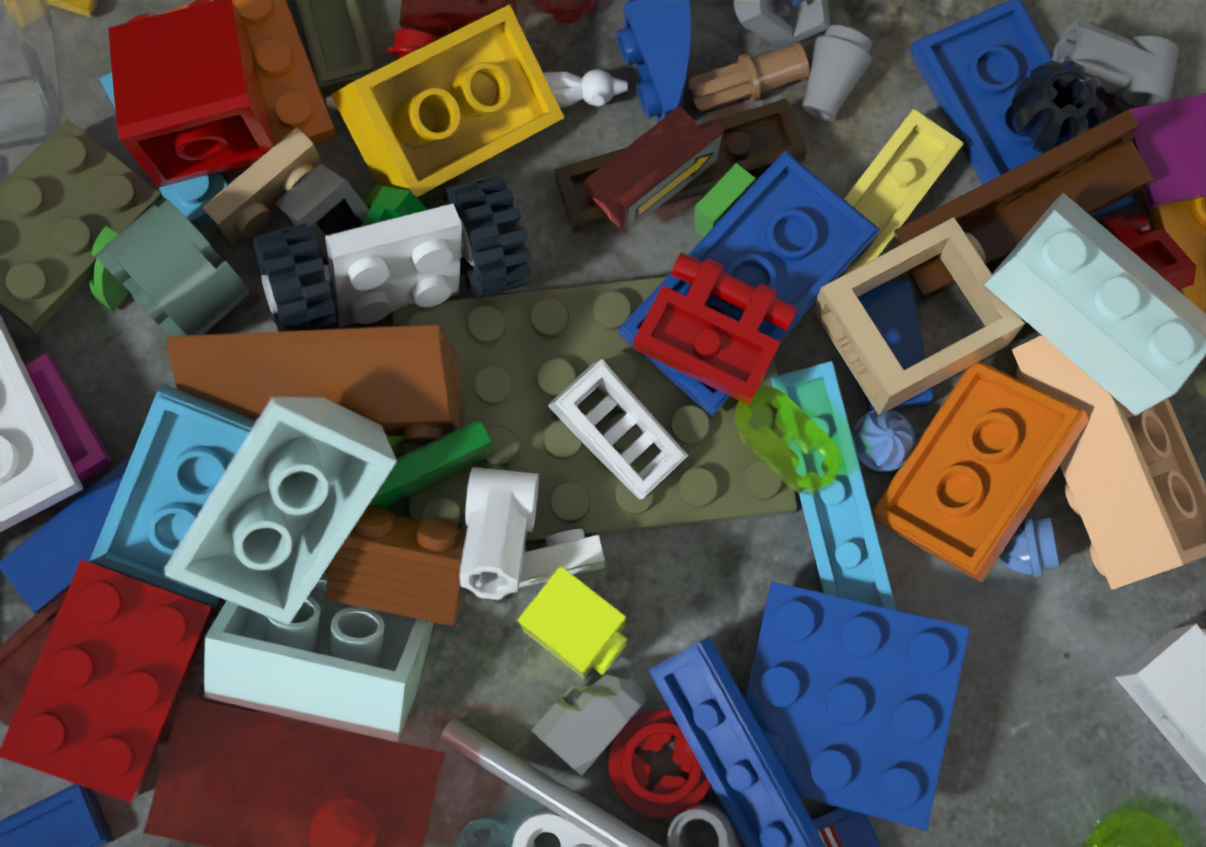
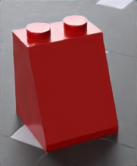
[108,0,275,188]

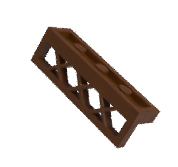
[894,109,1154,301]

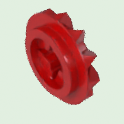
[608,709,711,818]

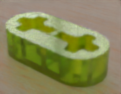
[734,386,841,495]

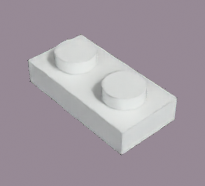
[518,529,605,589]

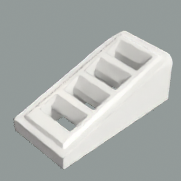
[548,359,688,500]

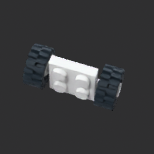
[253,175,531,332]

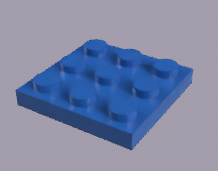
[745,581,971,831]

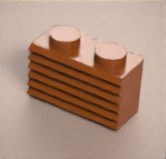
[324,505,467,627]

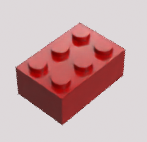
[0,560,215,803]

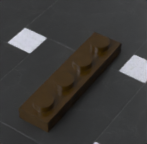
[554,98,807,233]

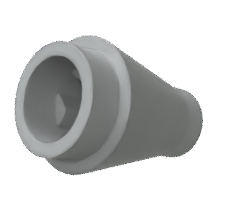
[801,25,872,122]

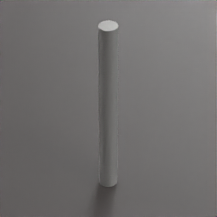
[441,718,662,847]

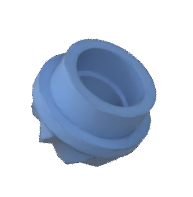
[852,410,915,472]
[999,513,1060,578]

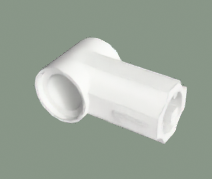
[460,467,539,600]

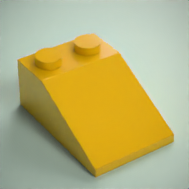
[331,4,565,197]

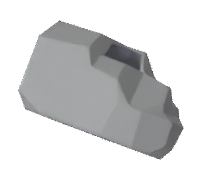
[532,674,646,776]

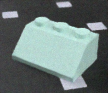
[983,193,1206,416]
[164,397,397,625]
[204,572,434,742]

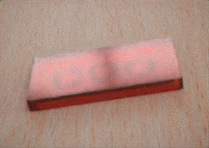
[143,696,446,847]

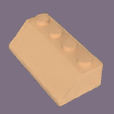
[1012,335,1206,590]

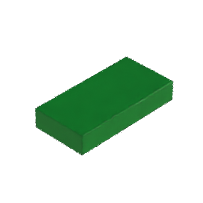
[370,421,495,508]

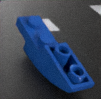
[616,0,691,136]

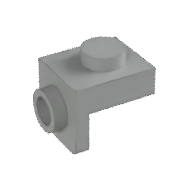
[734,0,830,49]

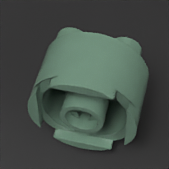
[95,197,251,336]

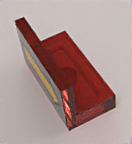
[584,106,724,234]

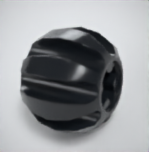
[1011,60,1107,153]

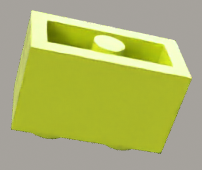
[517,565,628,680]

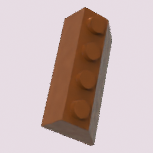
[167,325,461,445]

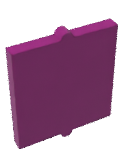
[1125,94,1206,208]

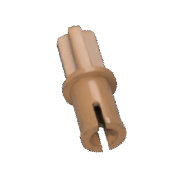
[687,41,809,112]

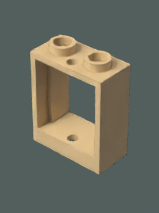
[813,217,1025,415]

